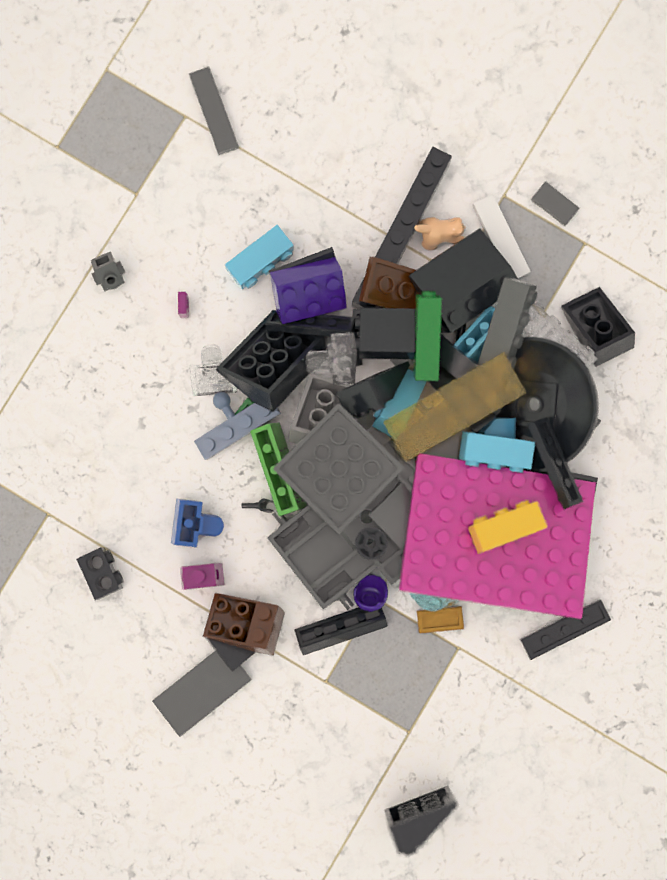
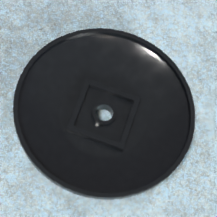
[471,337,599,473]

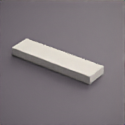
[472,194,531,279]

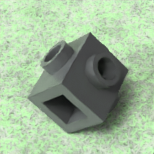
[90,251,125,292]

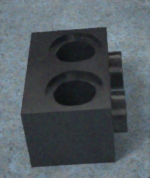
[76,547,124,600]

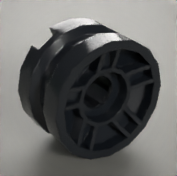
[355,527,388,560]

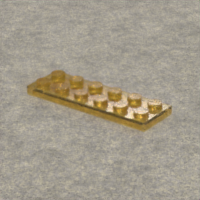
[383,353,526,462]

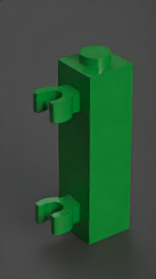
[413,291,442,381]

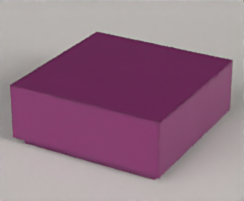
[178,292,189,318]

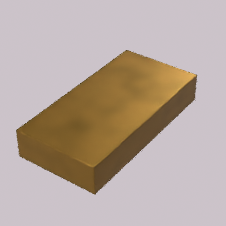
[417,606,464,634]

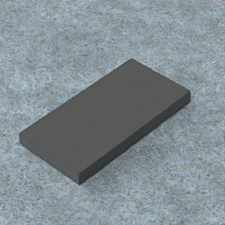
[152,651,252,737]

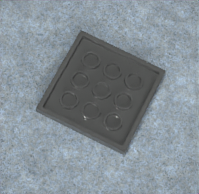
[273,403,405,534]

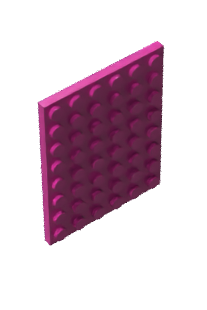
[399,453,596,619]

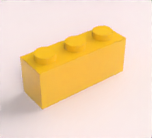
[468,500,547,554]

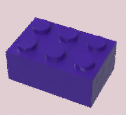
[270,257,347,324]

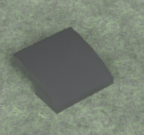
[368,483,411,549]

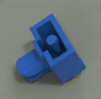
[171,498,224,547]

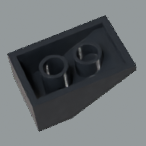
[561,287,635,367]
[336,361,410,418]

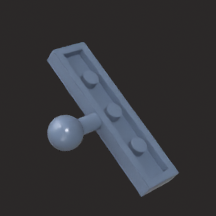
[194,392,281,460]

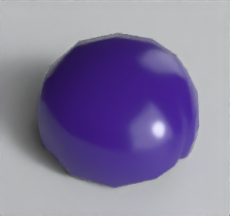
[353,574,388,612]

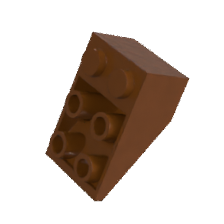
[203,593,285,656]

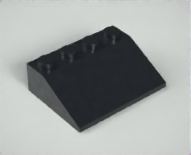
[408,228,518,333]
[216,314,327,412]
[384,785,458,856]

